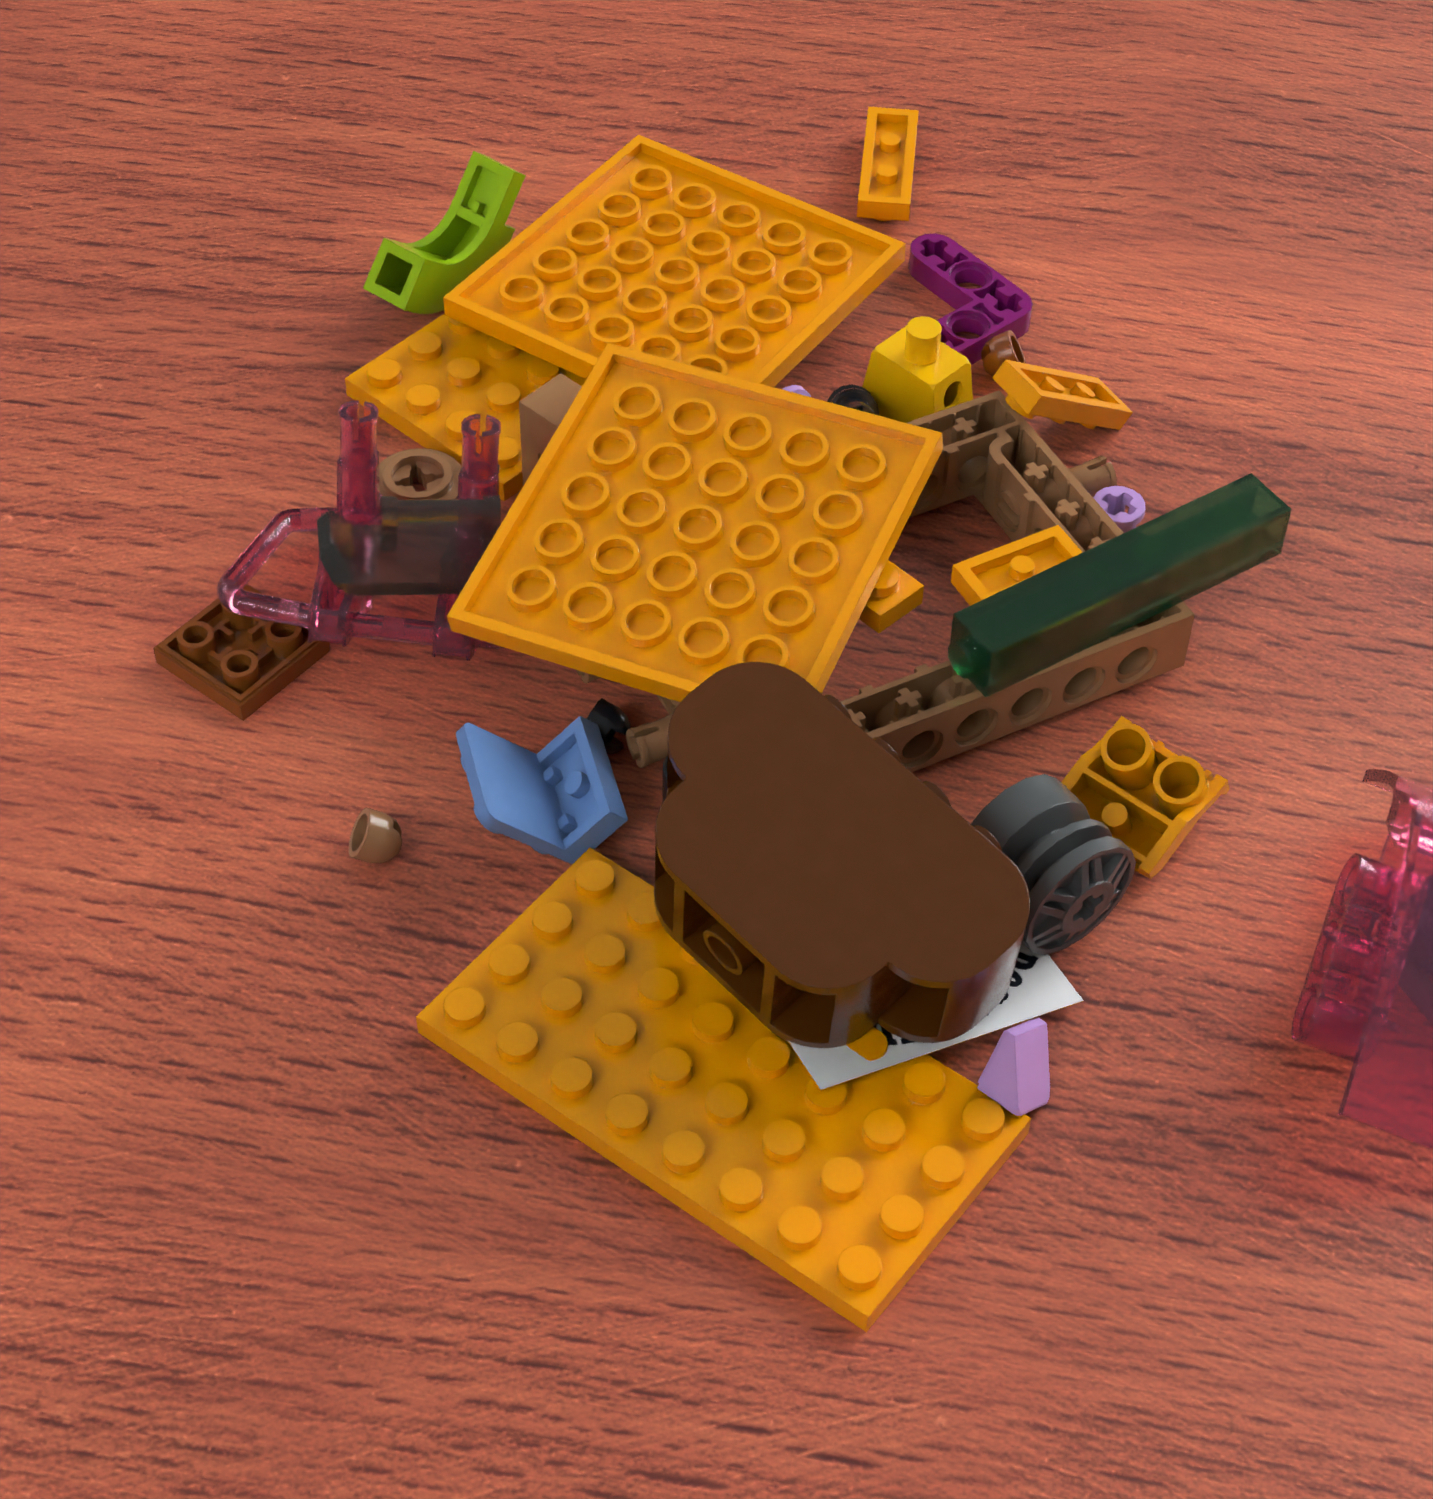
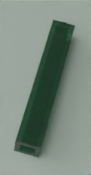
[948,473,1292,698]

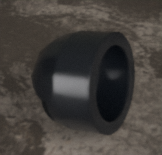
[587,698,631,754]

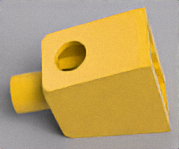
[862,316,973,423]

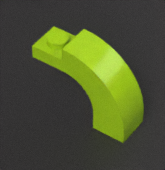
[363,151,526,314]

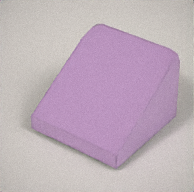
[977,1018,1050,1116]

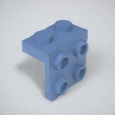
[456,716,628,864]

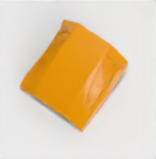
[1061,716,1230,879]

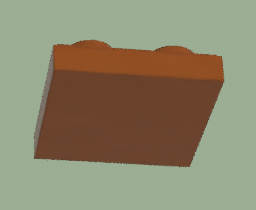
[153,580,331,721]

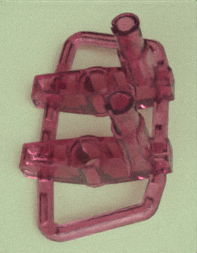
[217,400,508,661]

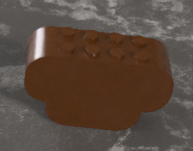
[654,662,1030,1048]

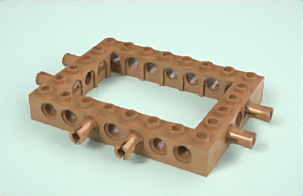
[576,390,1195,772]

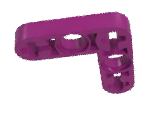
[908,233,1033,365]

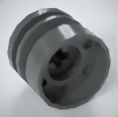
[971,774,1136,955]

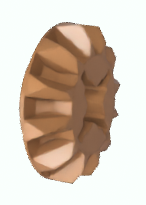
[371,448,465,522]

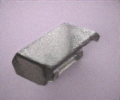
[317,495,501,596]

